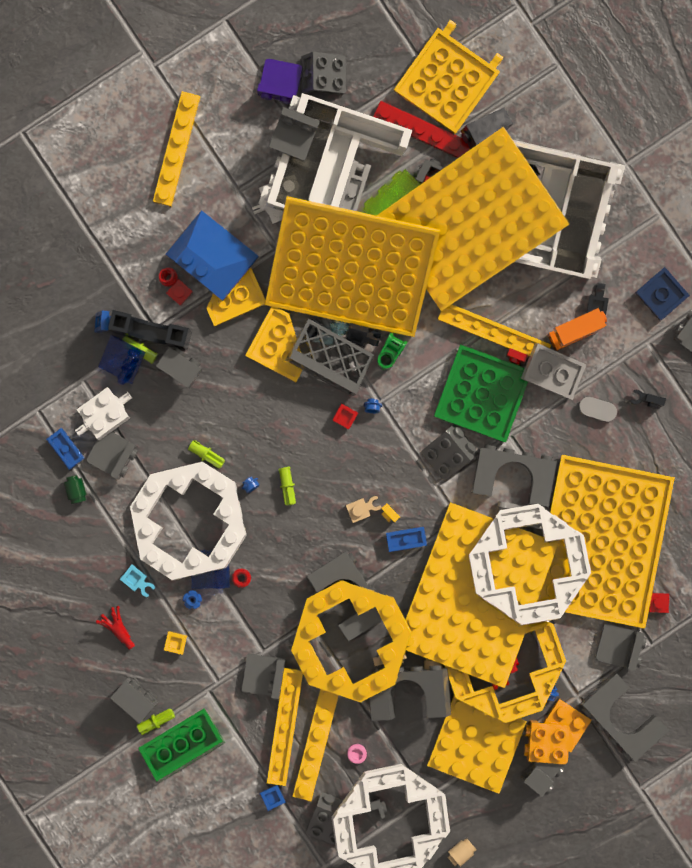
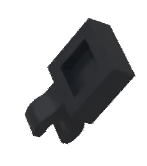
[586,283,609,315]
[346,323,381,347]
[630,390,666,409]

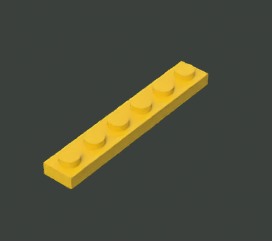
[153,91,201,207]
[438,304,551,357]
[267,667,303,786]
[293,689,339,801]

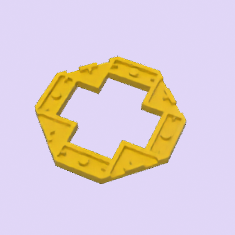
[291,580,411,702]
[445,621,566,723]

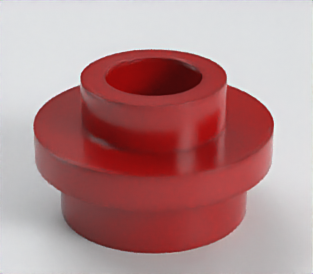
[159,268,178,287]
[232,568,251,588]

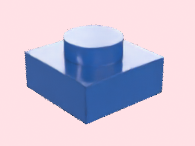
[260,785,286,811]

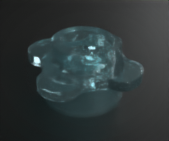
[330,320,350,335]

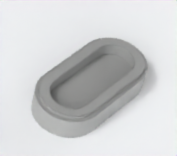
[579,397,617,422]

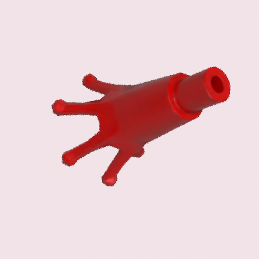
[95,606,135,650]

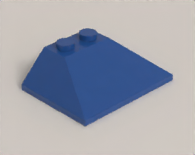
[165,210,259,301]

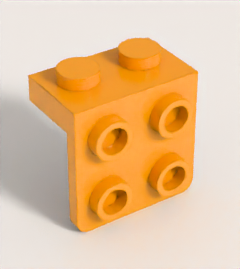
[524,720,570,764]

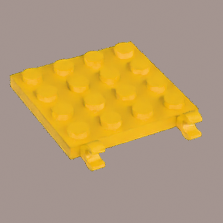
[394,20,503,135]
[427,686,527,794]

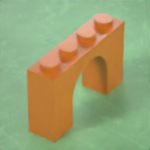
[547,308,607,351]

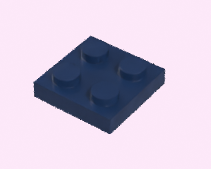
[635,267,690,321]

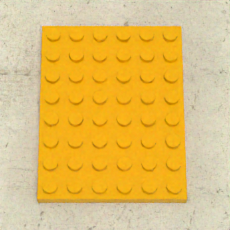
[377,127,569,311]
[265,196,440,337]
[537,455,675,628]
[406,502,559,688]

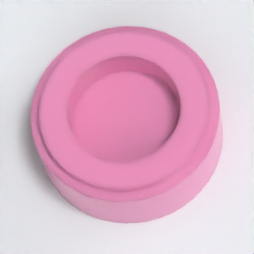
[347,744,367,764]

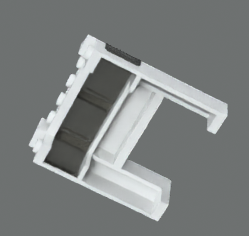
[258,93,412,212]
[513,140,625,279]

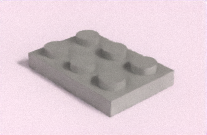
[521,343,586,400]

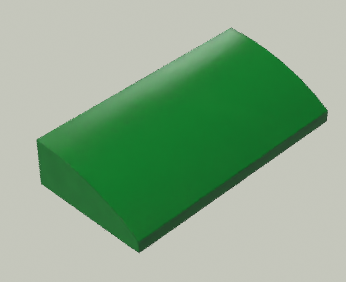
[138,708,225,783]

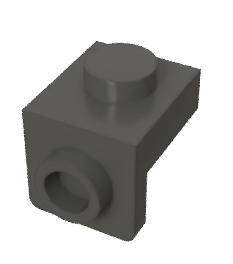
[414,159,443,185]
[360,797,388,819]

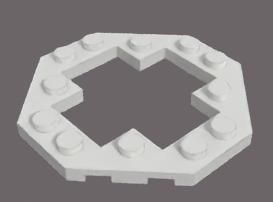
[130,462,247,580]
[469,504,591,625]
[332,764,450,868]

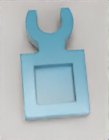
[120,564,156,597]

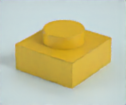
[381,503,400,522]
[164,631,188,655]

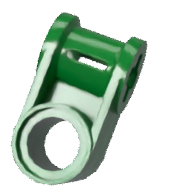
[377,332,407,371]

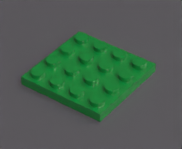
[434,345,528,443]

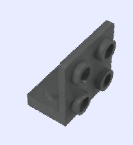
[301,52,346,94]
[269,107,320,161]
[242,653,285,699]

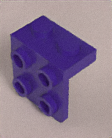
[257,59,302,104]

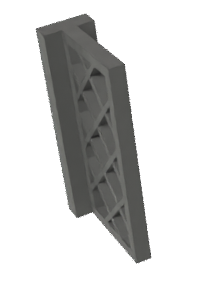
[285,319,374,397]

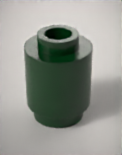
[63,475,87,504]

